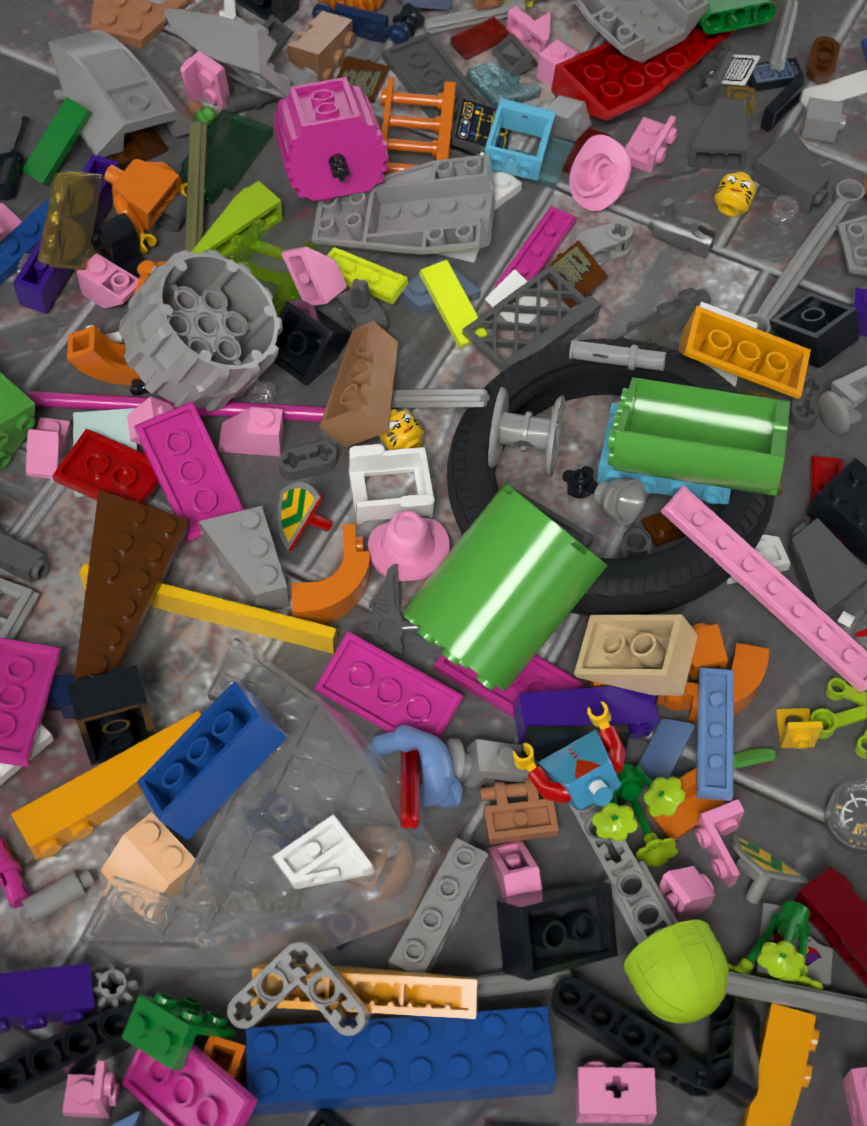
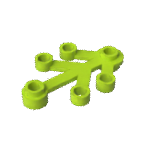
[808,678,867,759]

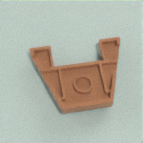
[90,0,196,48]

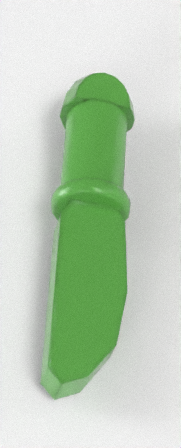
[733,748,776,770]

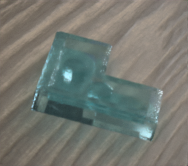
[510,137,574,190]

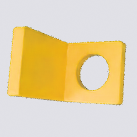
[775,708,823,749]

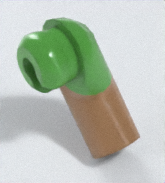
[187,100,217,126]

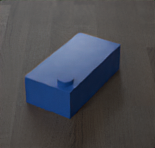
[137,681,287,840]

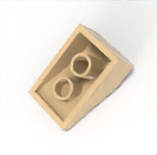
[574,615,698,696]

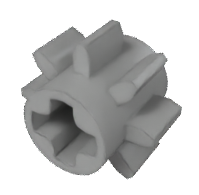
[92,964,139,1011]

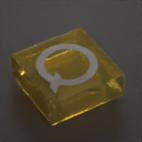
[725,86,755,115]

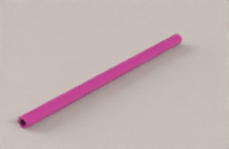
[27,391,326,422]

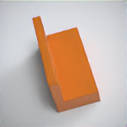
[646,768,726,841]

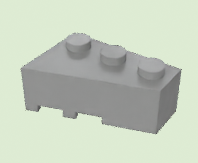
[198,506,289,611]

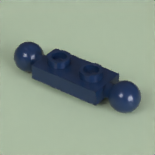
[312,2,410,44]

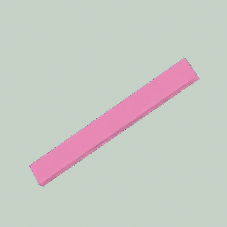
[660,485,867,693]

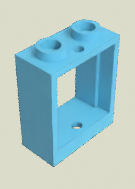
[484,98,556,181]

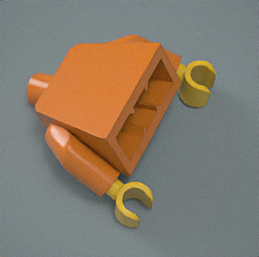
[104,159,187,254]

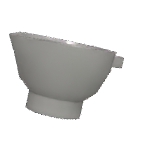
[594,477,646,526]

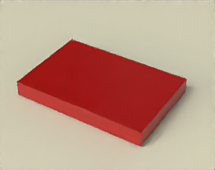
[52,428,160,505]

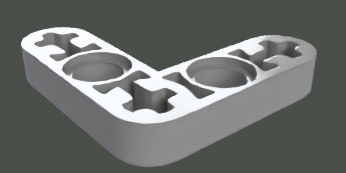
[227,941,370,1036]

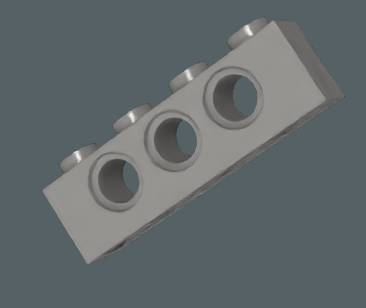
[389,838,488,974]

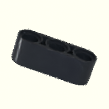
[707,994,760,1108]

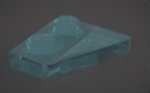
[466,62,542,108]

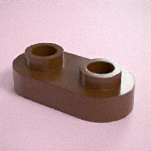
[807,36,840,83]

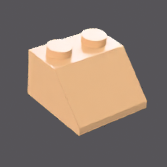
[100,812,202,923]

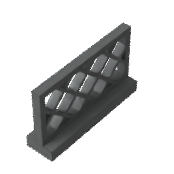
[462,266,601,372]

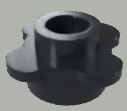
[393,3,425,37]
[562,466,599,499]

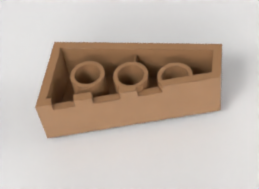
[319,321,398,448]

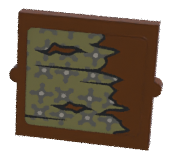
[336,56,390,104]
[542,240,609,309]

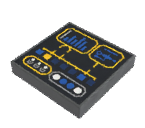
[451,97,512,154]

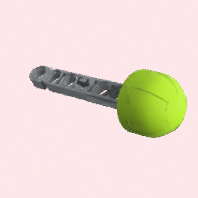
[568,803,729,1023]

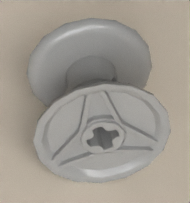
[488,387,565,477]

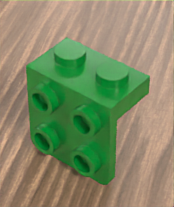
[122,992,236,1071]

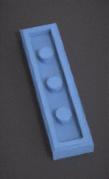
[696,667,734,801]

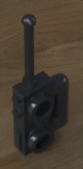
[0,116,30,200]

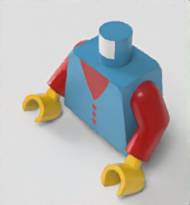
[513,701,626,810]

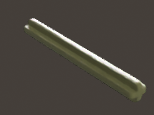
[185,121,207,253]

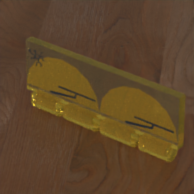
[38,171,103,270]

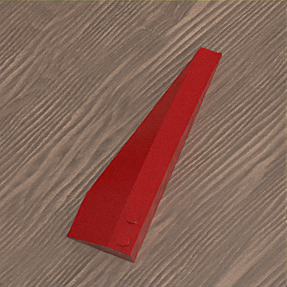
[551,0,772,121]

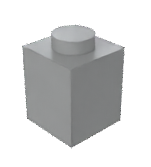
[546,95,592,142]
[801,97,846,143]

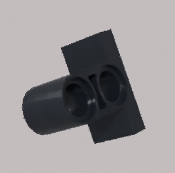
[92,213,146,279]

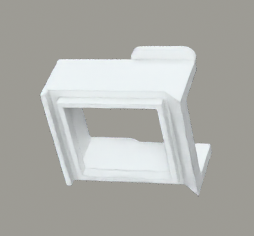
[348,444,435,526]

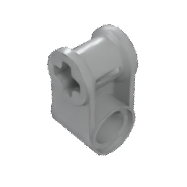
[575,219,634,266]

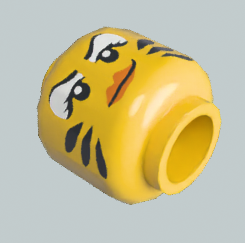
[714,172,757,217]
[379,409,424,450]

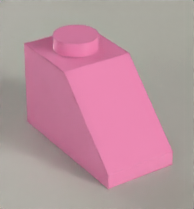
[537,39,584,87]
[281,246,347,306]
[218,407,284,456]
[488,840,542,899]
[659,866,715,922]

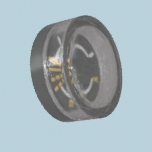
[824,778,867,854]

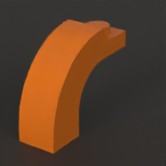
[67,325,141,385]
[292,524,370,625]
[656,643,770,724]

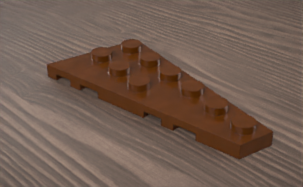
[75,490,190,680]

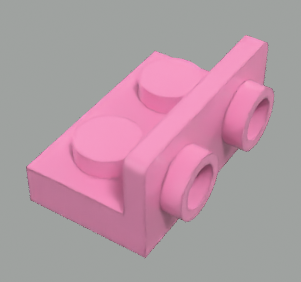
[180,51,230,110]
[625,115,678,174]

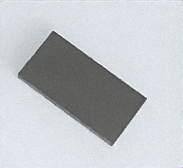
[382,32,485,122]

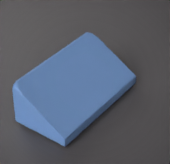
[638,718,695,781]

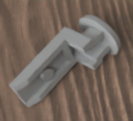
[818,366,867,435]
[444,738,539,788]

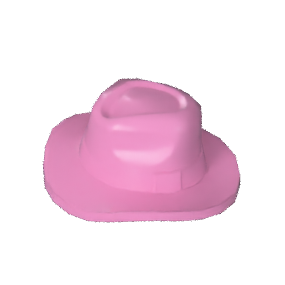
[569,135,631,211]
[368,510,450,581]

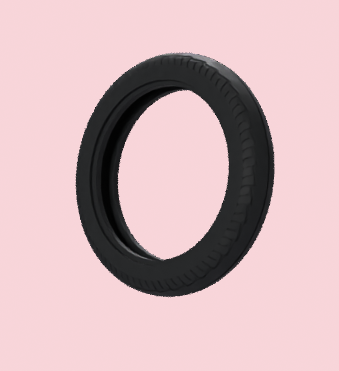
[447,338,775,616]

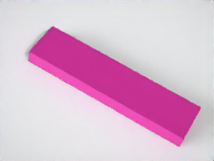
[495,206,576,288]

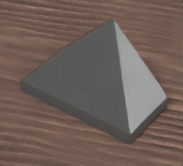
[491,33,538,76]

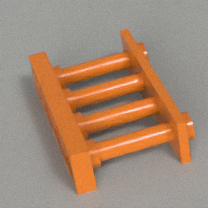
[381,77,456,175]

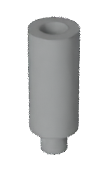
[21,870,95,924]

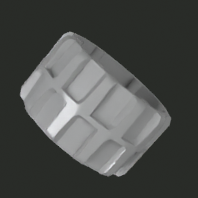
[119,249,282,412]

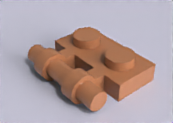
[479,779,559,845]

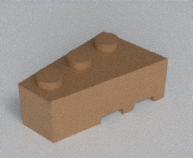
[287,11,356,81]

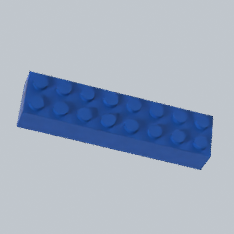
[246,1007,556,1116]

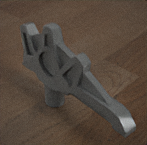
[361,564,420,660]

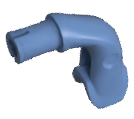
[372,725,463,808]

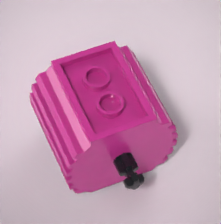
[274,77,388,201]

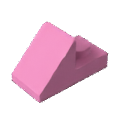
[507,6,551,58]
[26,417,72,479]

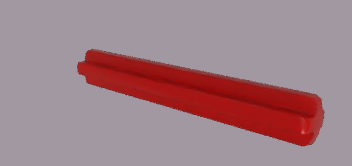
[400,750,420,830]

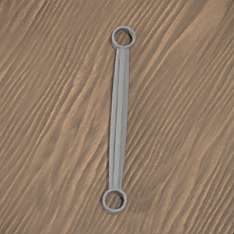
[744,179,865,334]

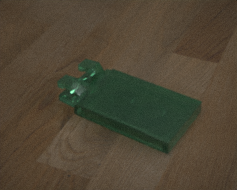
[179,109,273,204]

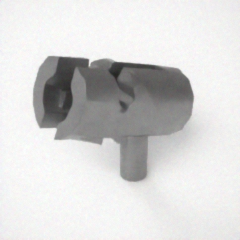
[649,198,718,259]

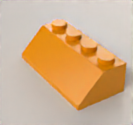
[678,306,811,399]

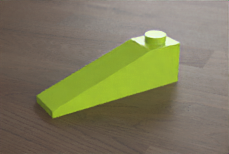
[191,180,283,258]

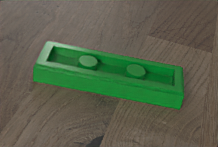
[22,97,92,186]

